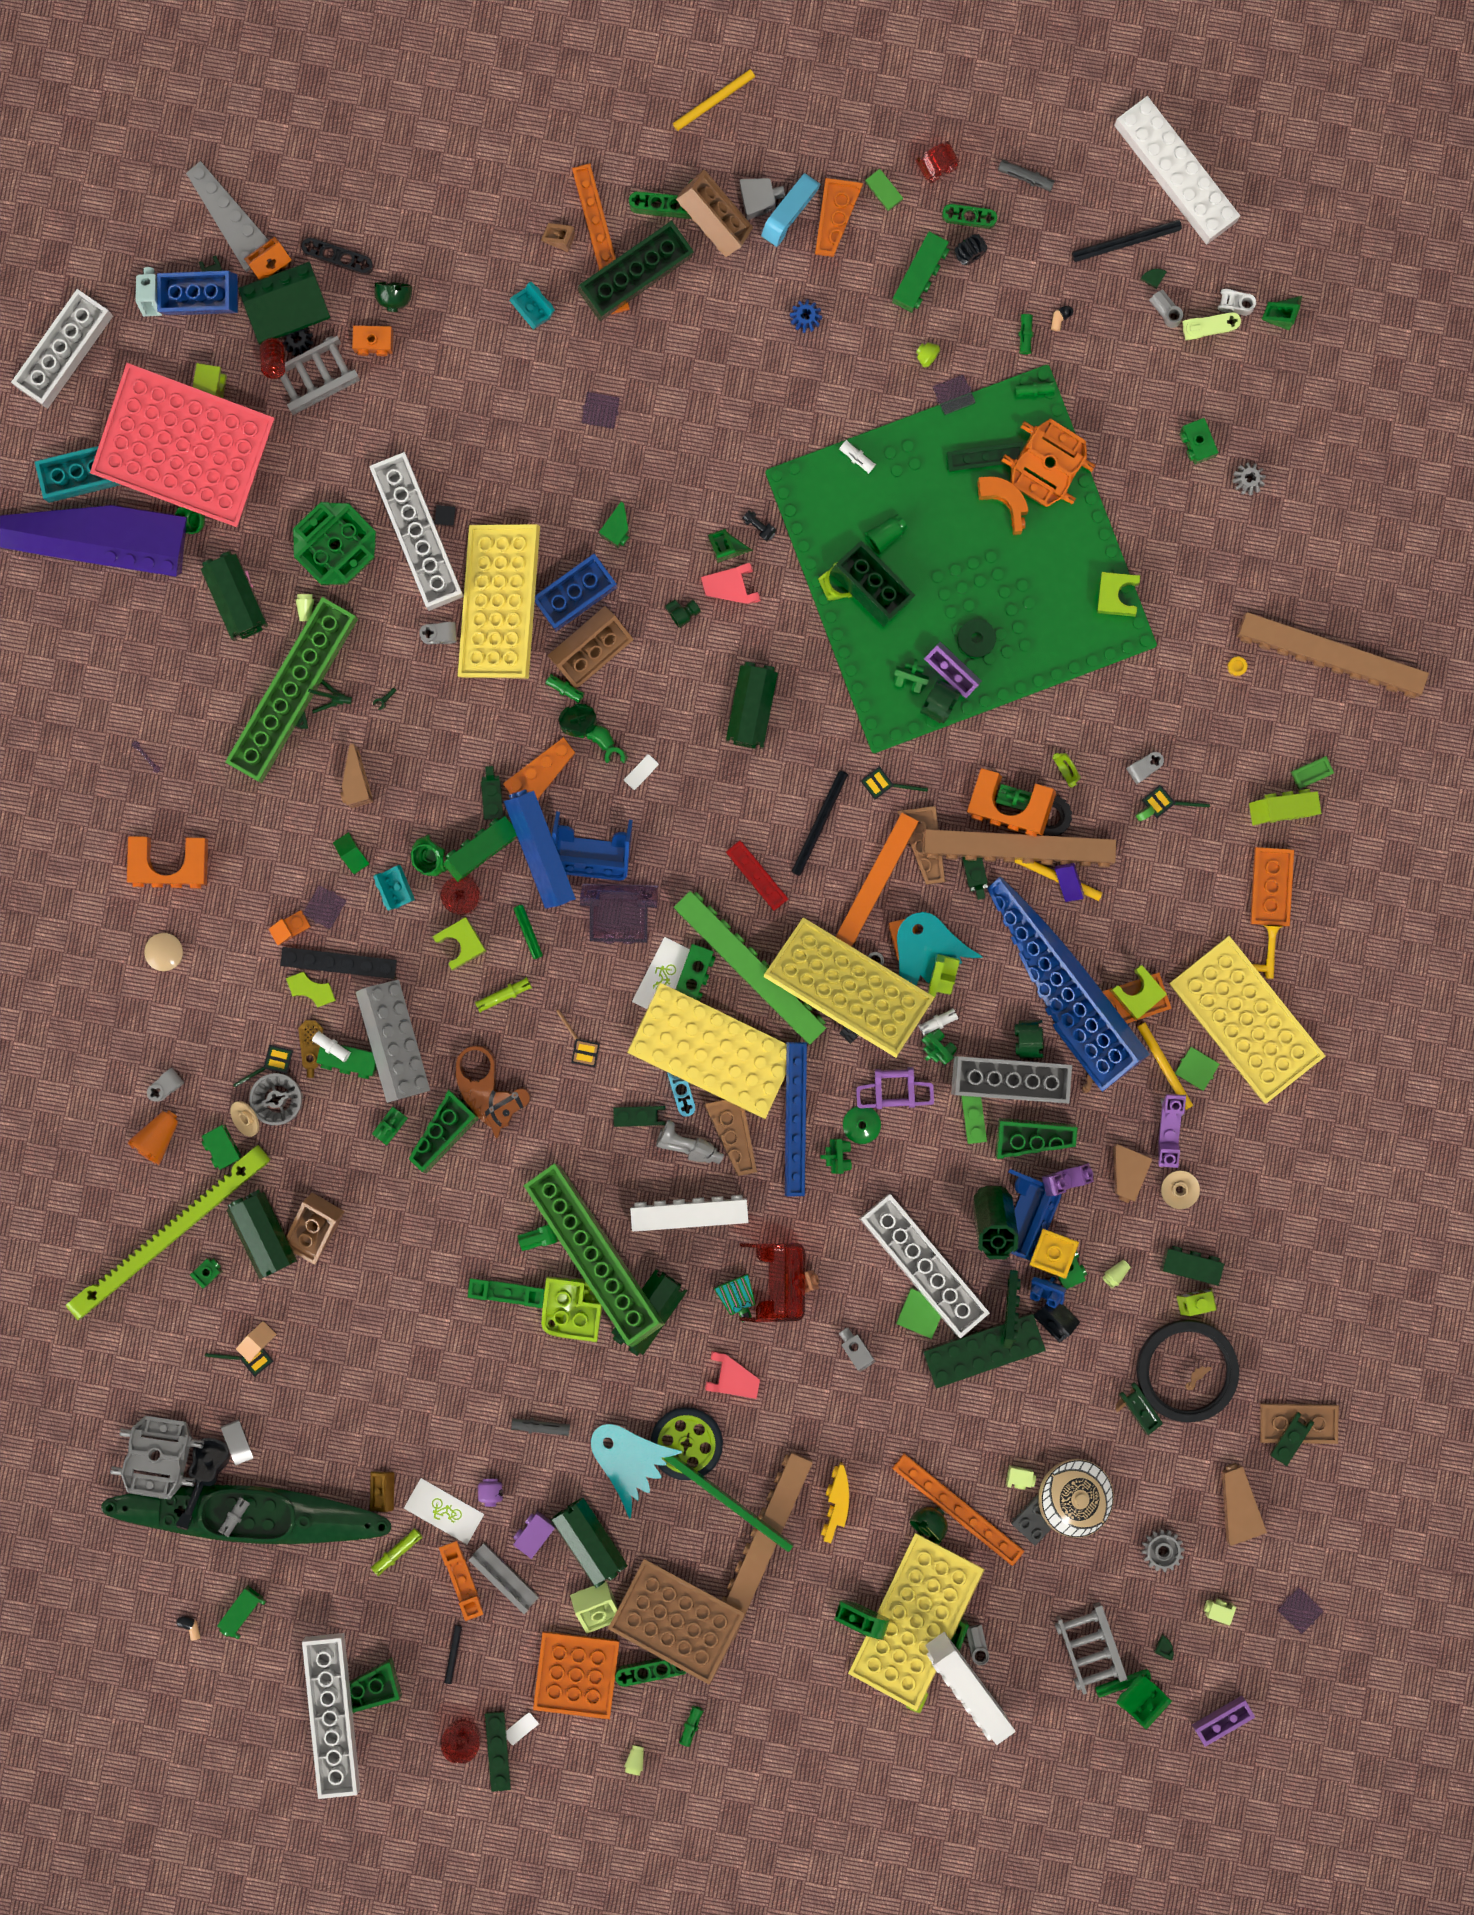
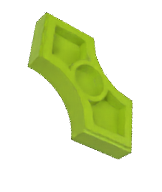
[286,972,336,1007]

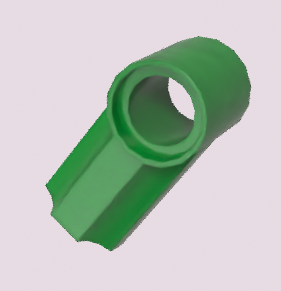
[517,1224,559,1251]

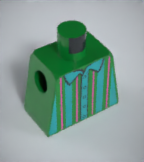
[714,1273,755,1322]

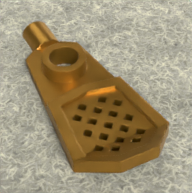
[298,1020,324,1078]

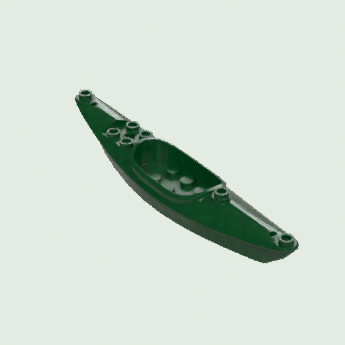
[101,1485,391,1544]

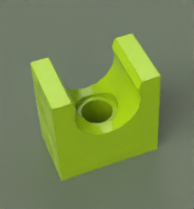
[193,363,227,398]
[1097,572,1140,617]
[432,917,487,970]
[1110,965,1167,1020]

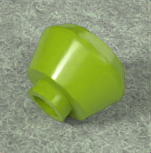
[916,342,940,367]

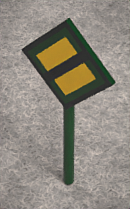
[861,766,928,800]
[1141,785,1210,818]
[233,1045,293,1087]

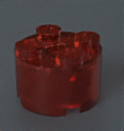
[915,141,960,184]
[441,877,481,915]
[441,1719,482,1764]

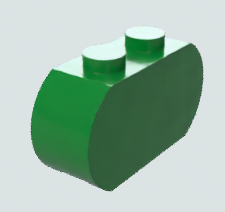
[834,1600,890,1640]

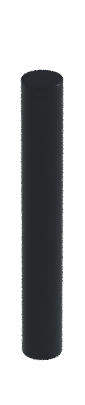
[444,1625,462,1684]

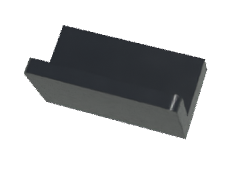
[1033,1302,1080,1343]

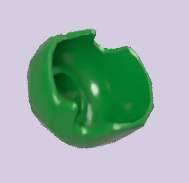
[174,507,205,534]

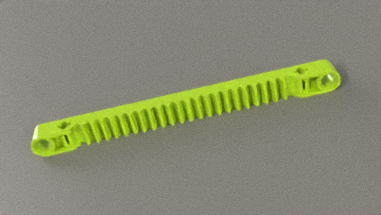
[65,1145,271,1320]

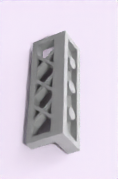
[469,1543,539,1614]

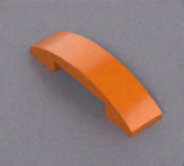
[439,1541,484,1621]

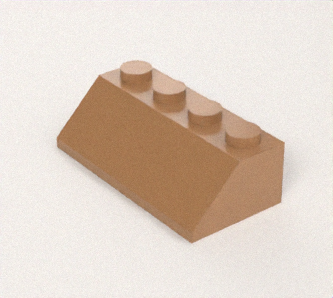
[676,170,753,257]
[547,606,634,689]

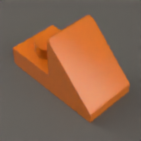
[268,910,311,946]

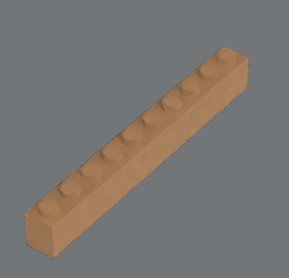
[1237,612,1429,698]
[922,829,1116,868]
[721,1451,813,1641]

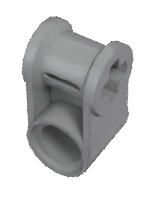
[419,622,457,645]
[1126,752,1164,785]
[147,1068,184,1102]

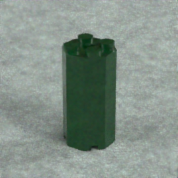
[201,551,269,641]
[726,662,778,749]
[973,1186,1018,1259]
[226,1190,297,1280]
[612,1268,688,1356]
[550,1497,628,1588]

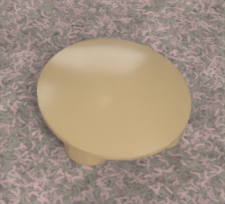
[144,933,183,971]

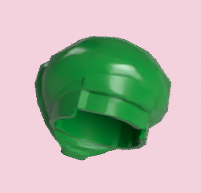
[411,834,447,877]

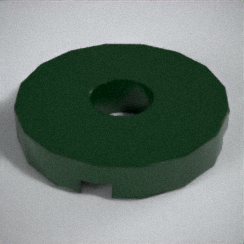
[958,619,996,658]

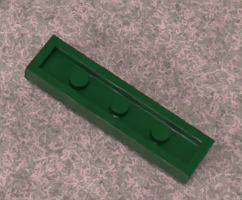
[947,442,1024,472]
[1003,1270,1021,1349]
[485,1711,511,1792]

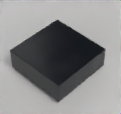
[435,505,456,527]

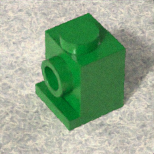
[190,1258,223,1289]

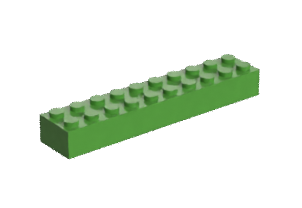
[225,597,358,784]
[674,891,826,1045]
[523,1163,665,1347]

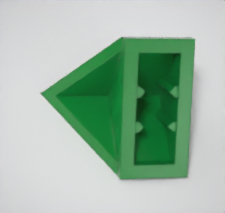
[1262,296,1302,330]
[708,529,753,563]

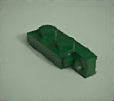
[481,766,503,820]
[962,857,988,900]

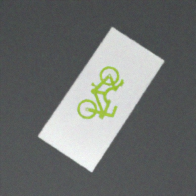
[632,937,690,1009]
[404,1478,484,1544]

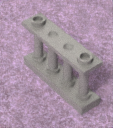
[270,336,360,415]
[1055,1602,1128,1695]

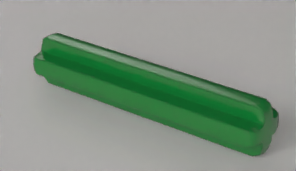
[514,904,543,959]
[1095,1669,1152,1698]

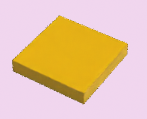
[1030,1229,1079,1279]

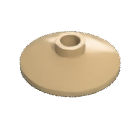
[230,1101,259,1137]
[1161,1171,1200,1209]

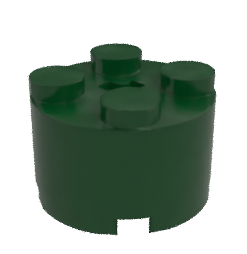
[920,679,961,724]
[1015,1020,1044,1059]

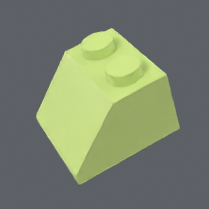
[570,1581,618,1634]

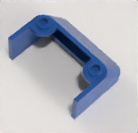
[552,811,633,881]
[1008,1169,1061,1261]

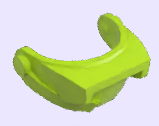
[818,562,853,600]
[1053,753,1081,788]

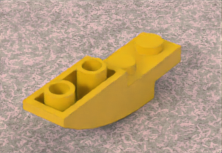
[821,1462,849,1543]

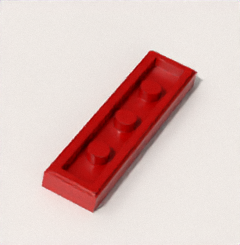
[725,840,789,911]

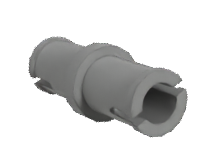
[218,1497,250,1537]

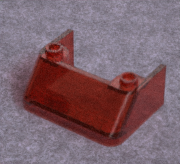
[739,1243,805,1322]

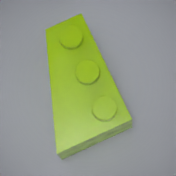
[1249,789,1322,826]

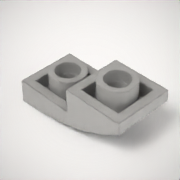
[221,1419,253,1465]

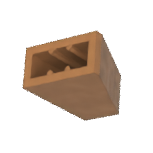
[1113,1144,1153,1203]

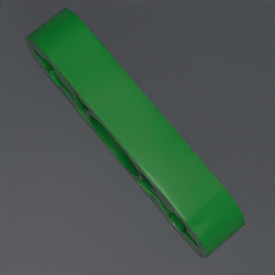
[942,204,997,229]

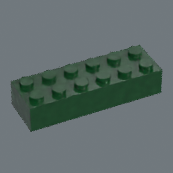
[578,220,694,321]
[922,1312,1046,1389]

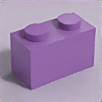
[513,1511,555,1559]

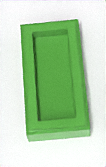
[865,169,903,211]
[1291,756,1334,790]

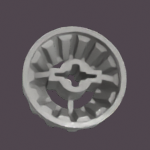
[249,1073,303,1125]

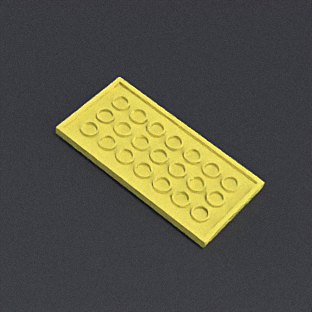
[458,524,540,679]
[764,918,935,1058]
[1168,936,1325,1104]
[627,983,787,1119]
[848,1533,985,1711]

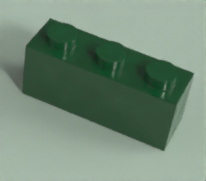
[1160,1246,1224,1286]

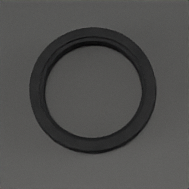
[1136,1320,1239,1422]

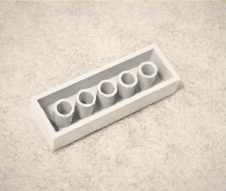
[11,289,113,409]
[630,1195,748,1232]
[925,1632,1016,1745]

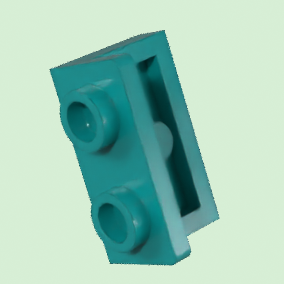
[509,282,555,330]
[373,865,415,911]

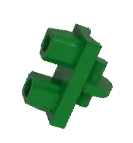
[894,659,930,693]
[996,784,1032,811]
[921,1029,957,1065]
[372,1107,408,1146]
[820,1139,852,1174]

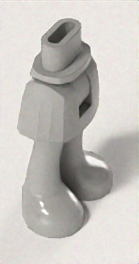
[656,1120,724,1164]

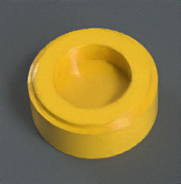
[1227,656,1248,676]

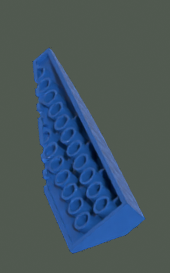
[987,877,1150,1092]

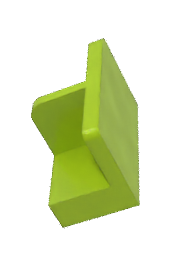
[928,954,960,997]

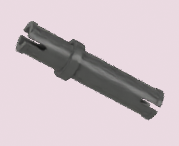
[998,159,1055,192]
[511,1418,570,1437]

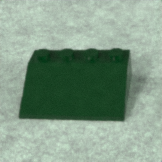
[238,261,331,345]

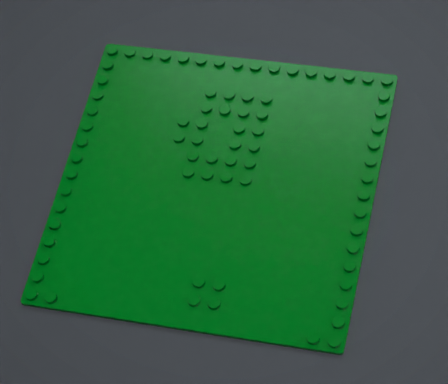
[766,365,1157,753]

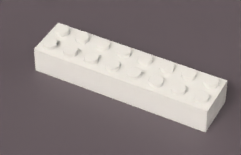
[1114,96,1240,245]
[369,452,464,611]
[859,1194,990,1338]
[302,1633,360,1799]

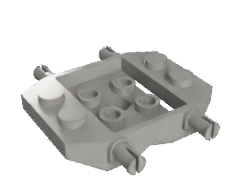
[110,1416,204,1499]

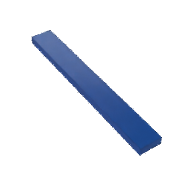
[785,1042,807,1197]

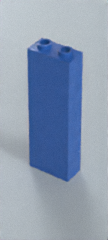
[504,789,576,909]

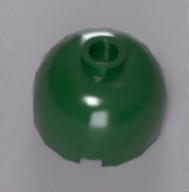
[374,282,412,312]
[909,1507,948,1544]

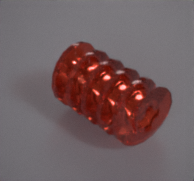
[260,338,285,379]

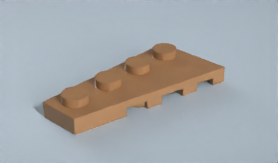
[898,806,946,885]
[704,1100,757,1176]

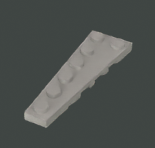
[186,161,269,273]

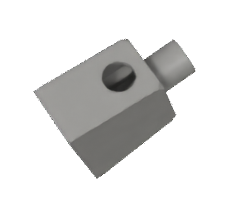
[740,178,785,220]
[839,1328,876,1372]

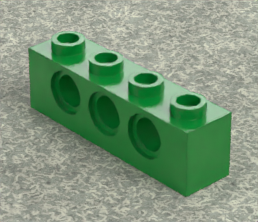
[675,944,716,1002]

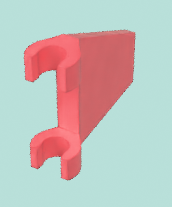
[701,563,761,604]
[705,1351,760,1399]

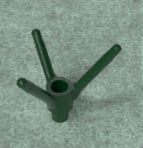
[308,680,352,714]

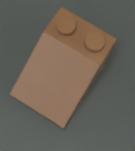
[340,743,374,808]
[286,1193,345,1265]

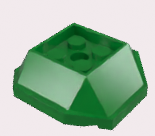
[293,502,377,585]

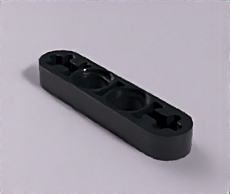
[301,238,373,275]

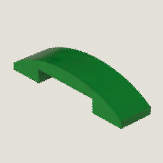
[467,1278,545,1309]

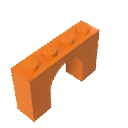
[967,768,1057,837]
[127,836,208,889]

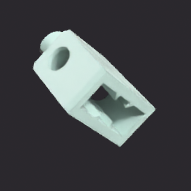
[136,267,162,317]

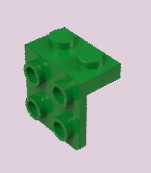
[1116,1674,1172,1730]

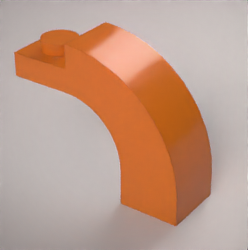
[977,477,1028,535]

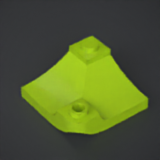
[541,1276,602,1342]

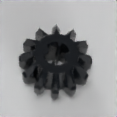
[954,234,987,265]
[282,327,314,356]

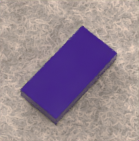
[1055,863,1085,902]

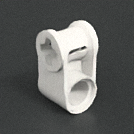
[1217,289,1256,316]

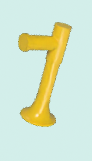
[1252,925,1283,979]

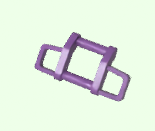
[856,1067,934,1109]

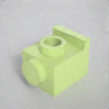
[1006,1465,1036,1490]
[1204,1599,1236,1626]

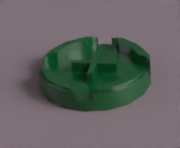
[559,704,597,737]

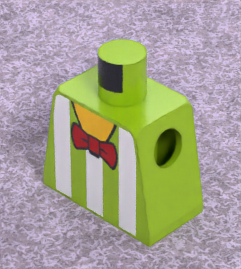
[1176,1288,1217,1316]

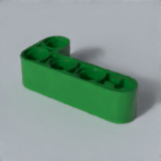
[629,179,693,219]
[615,1658,687,1687]

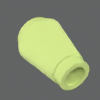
[295,594,314,621]
[1102,1260,1131,1288]
[624,1745,644,1776]

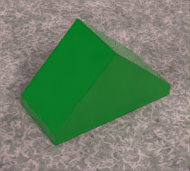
[333,832,370,875]

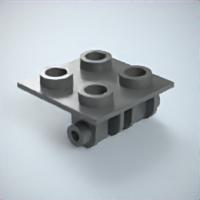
[1011,1495,1052,1546]

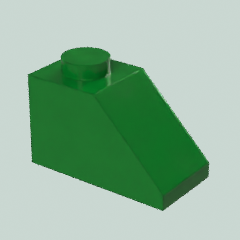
[599,502,630,548]

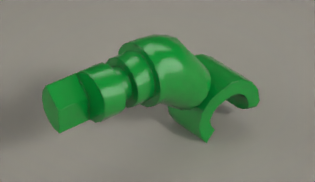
[578,725,627,764]

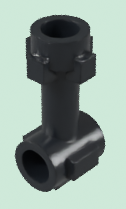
[742,510,777,542]

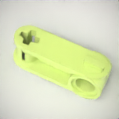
[1182,313,1241,340]

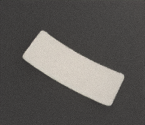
[624,754,659,790]
[506,1713,539,1745]

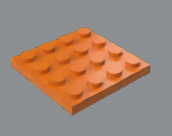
[533,1631,620,1720]

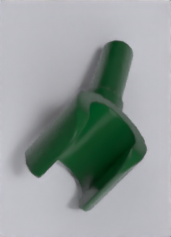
[373,688,397,710]

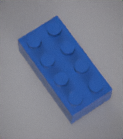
[157,271,238,315]
[535,553,618,632]

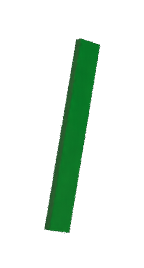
[664,1455,794,1552]

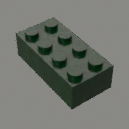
[830,541,915,627]

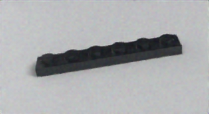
[280,947,397,979]

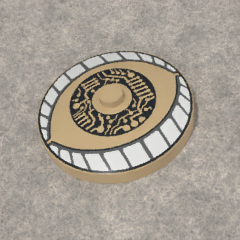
[1038,1459,1114,1538]

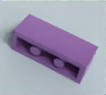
[924,642,982,698]
[1192,1696,1255,1747]

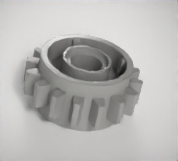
[1141,1528,1185,1572]

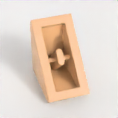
[236,1321,277,1362]

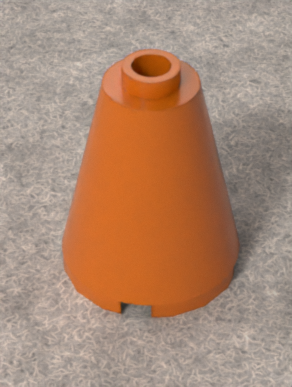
[127,1110,178,1165]

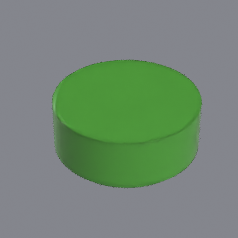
[1135,805,1155,821]

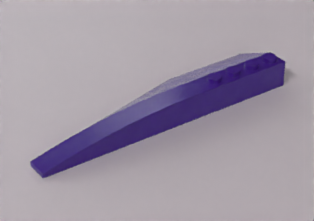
[0,505,187,577]

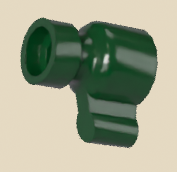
[664,600,701,628]

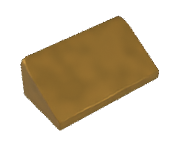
[370,1471,395,1512]

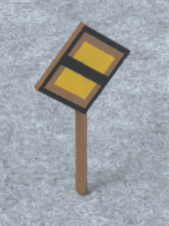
[556,1010,600,1067]

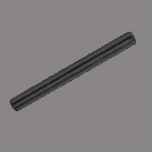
[1072,220,1182,262]
[792,770,848,876]

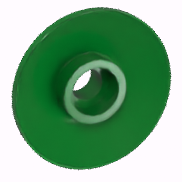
[843,1106,881,1144]

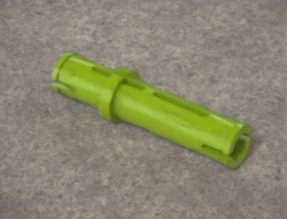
[475,977,532,1013]
[371,1528,423,1576]

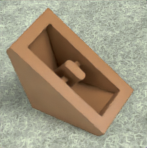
[541,223,576,252]

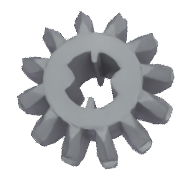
[1233,462,1266,496]

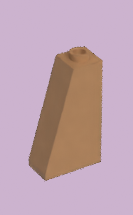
[1222,1463,1267,1546]

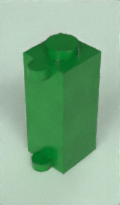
[217,1585,266,1639]

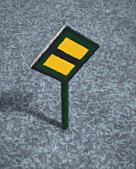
[205,1348,274,1377]

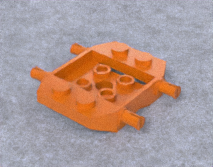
[1001,419,1095,507]

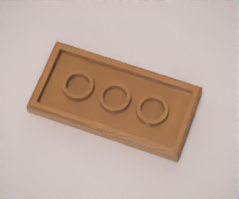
[1260,1403,1339,1444]

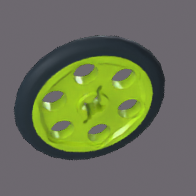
[650,1407,723,1481]

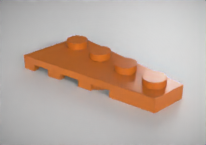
[815,178,863,257]
[503,737,575,800]

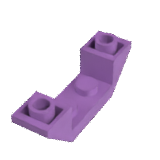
[1158,1094,1186,1168]
[1042,1163,1094,1196]

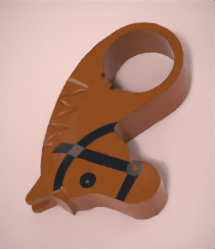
[456,1045,531,1138]

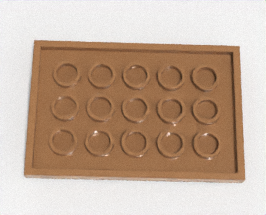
[608,1559,746,1685]

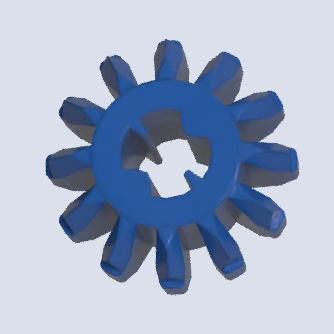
[790,299,822,333]

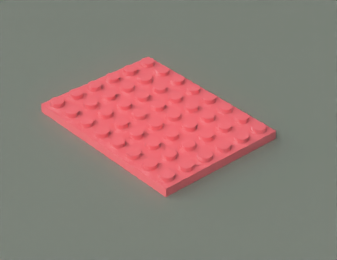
[90,363,275,527]

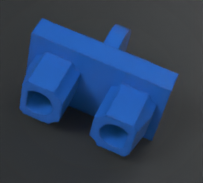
[1030,1276,1066,1308]

